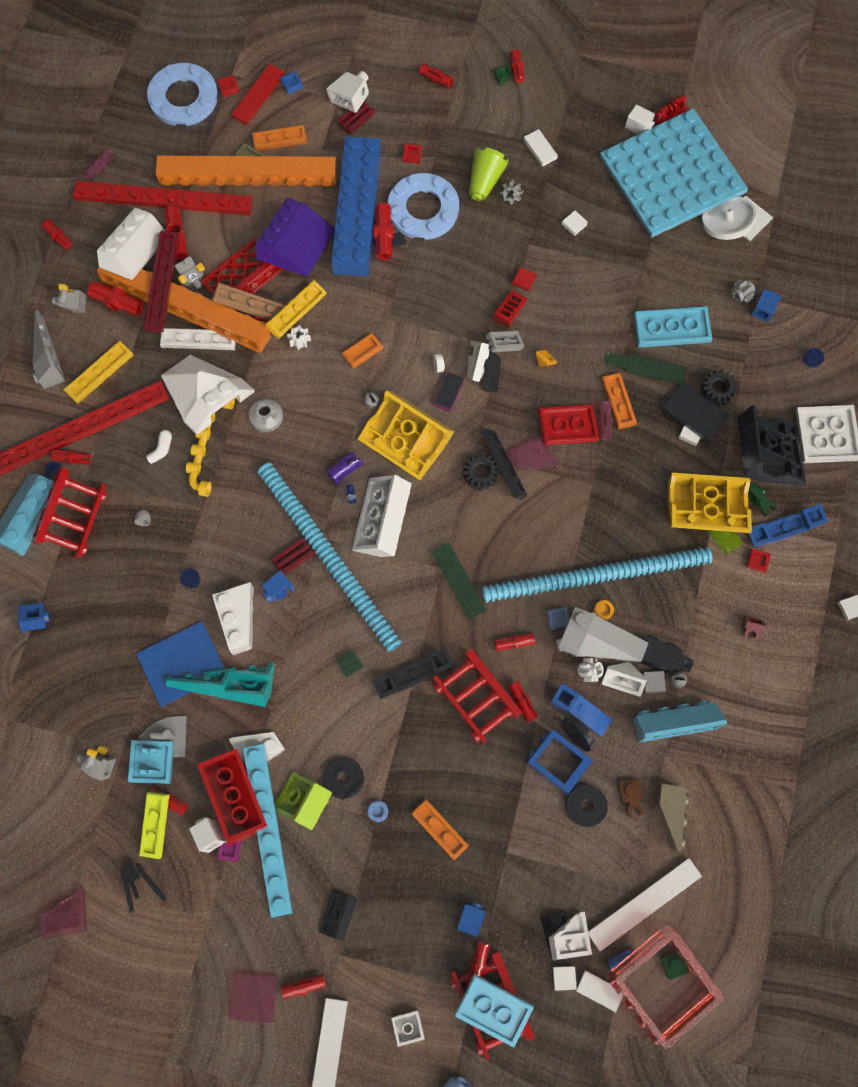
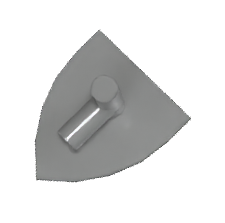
[139,716,187,757]

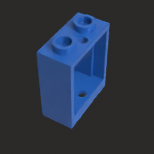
[527,730,593,795]

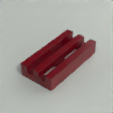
[338,101,375,135]
[271,537,315,576]

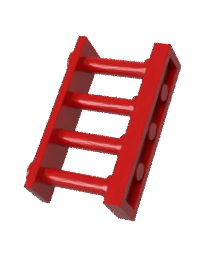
[30,467,107,559]
[433,648,522,745]
[449,951,535,1060]

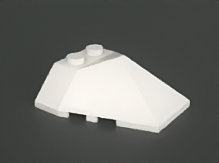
[161,355,254,434]

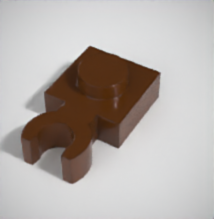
[618,779,643,818]

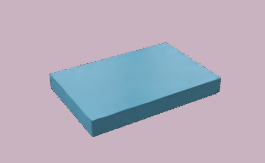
[454,973,534,1047]

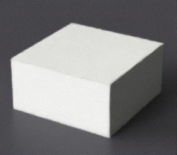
[391,1010,425,1047]

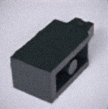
[634,635,694,674]

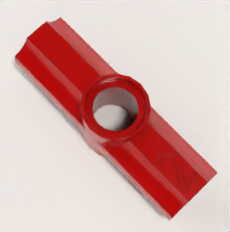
[374,203,394,260]
[163,205,188,261]
[87,281,144,317]

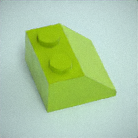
[275,772,332,830]

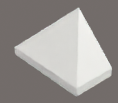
[602,662,647,697]

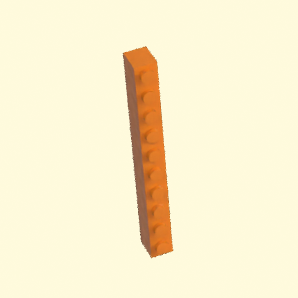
[156,156,337,187]
[97,267,271,353]

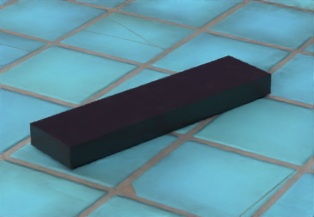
[481,429,527,500]

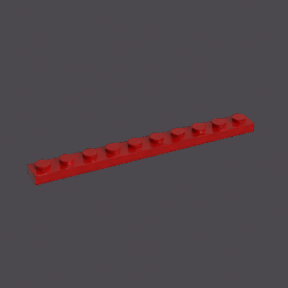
[73,181,253,216]
[0,381,169,476]

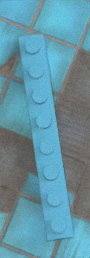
[243,744,293,918]

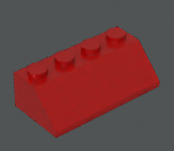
[197,749,267,847]

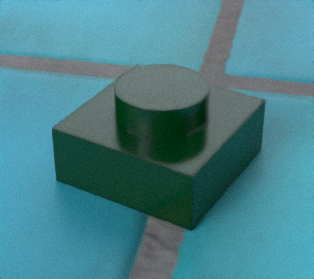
[660,951,690,980]

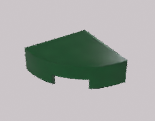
[493,64,511,87]

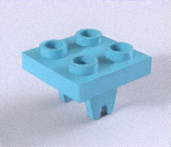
[128,740,174,784]

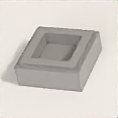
[643,671,666,693]

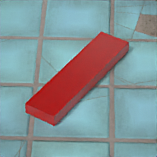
[232,63,285,125]

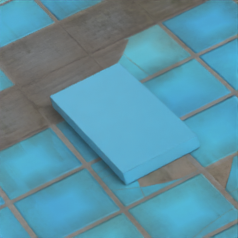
[633,306,713,348]

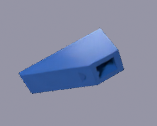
[549,684,612,737]

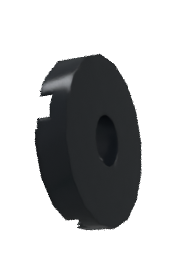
[561,715,596,752]
[323,758,364,800]
[566,785,608,827]

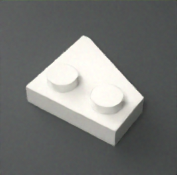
[467,341,489,382]
[229,732,285,766]
[549,912,592,960]

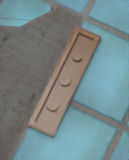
[213,283,286,321]

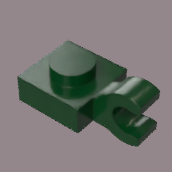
[748,483,777,517]

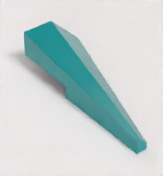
[165,663,275,707]

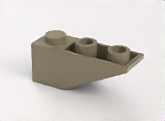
[656,784,689,852]

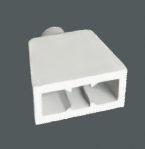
[326,71,369,113]

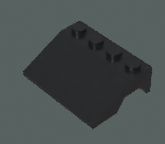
[738,405,806,485]

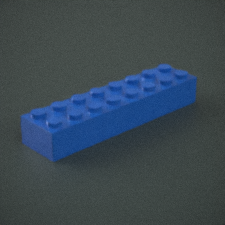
[332,136,381,277]

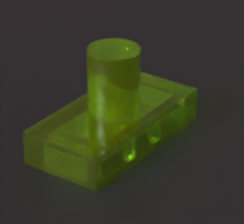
[707,530,744,556]

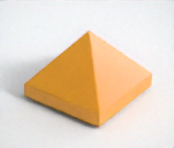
[536,350,557,367]

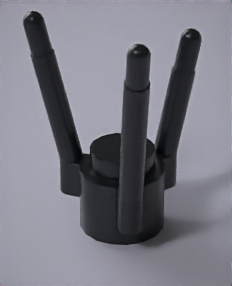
[120,862,166,914]

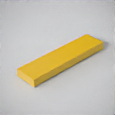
[265,280,327,339]
[63,341,133,404]

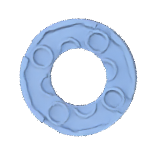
[147,63,218,126]
[388,173,459,240]

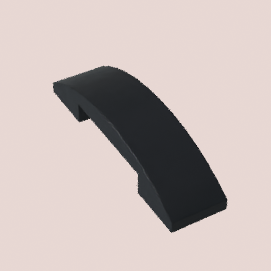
[372,647,454,700]

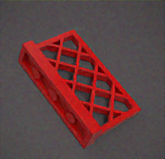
[200,238,284,309]

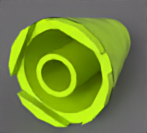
[469,147,508,201]

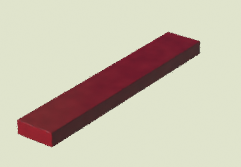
[144,231,179,332]

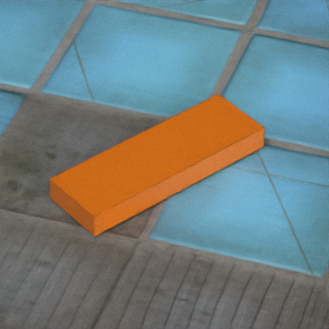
[252,125,307,151]
[601,373,637,430]
[411,799,469,860]

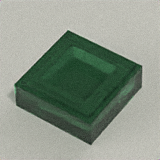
[336,650,364,678]

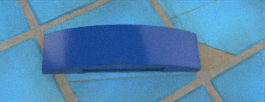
[748,504,828,547]

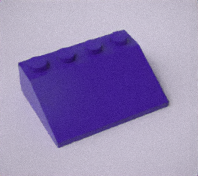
[256,198,335,277]

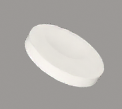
[702,196,756,240]

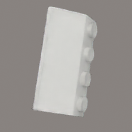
[97,208,166,280]
[352,475,412,557]

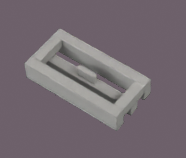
[486,331,525,352]

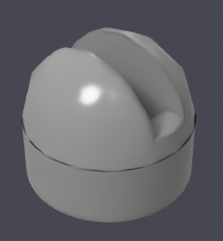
[364,392,379,409]
[135,510,151,526]
[670,672,687,689]

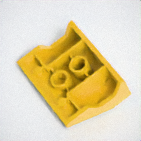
[358,390,454,480]
[668,473,752,533]

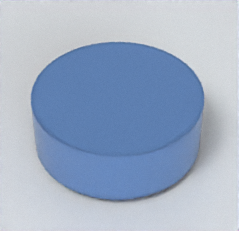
[368,801,389,822]

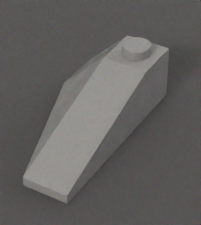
[32,310,65,389]
[558,607,648,662]

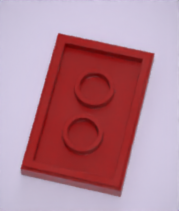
[537,405,599,446]

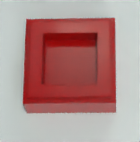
[217,75,239,97]
[402,143,422,164]
[512,267,537,292]
[746,548,771,573]

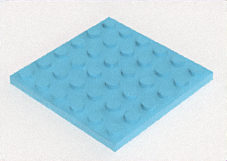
[600,108,748,238]

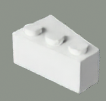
[212,582,254,655]

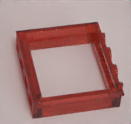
[607,924,725,1051]

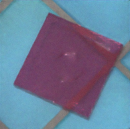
[229,973,278,1023]

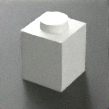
[625,104,655,135]
[189,817,225,853]

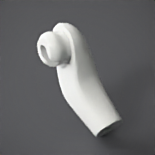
[146,430,172,464]

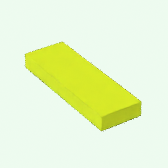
[139,792,169,859]

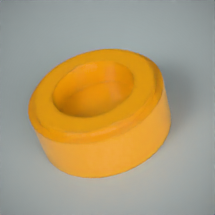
[593,600,614,620]

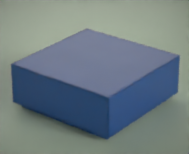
[280,71,304,95]

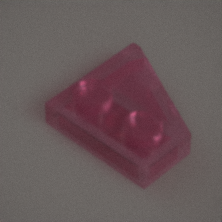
[508,435,560,470]
[41,888,87,940]

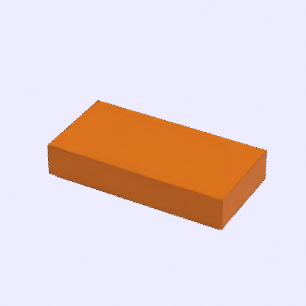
[342,333,383,369]

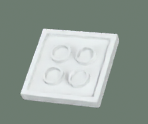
[795,405,858,463]

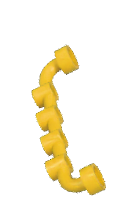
[186,398,235,497]

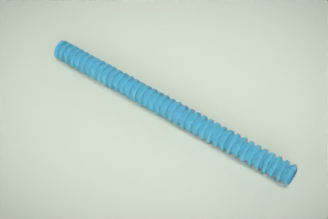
[258,463,402,652]
[482,547,713,603]

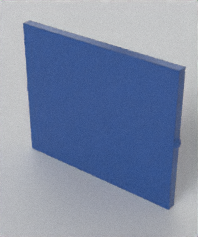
[136,621,225,707]

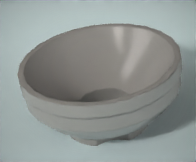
[249,398,283,432]

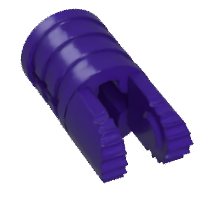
[326,452,363,484]

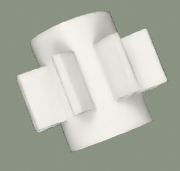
[287,325,311,350]
[578,658,603,682]

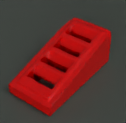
[493,290,528,328]

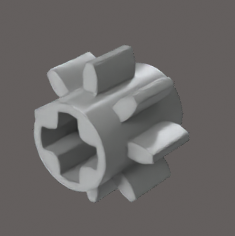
[500,180,524,204]
[732,279,755,303]

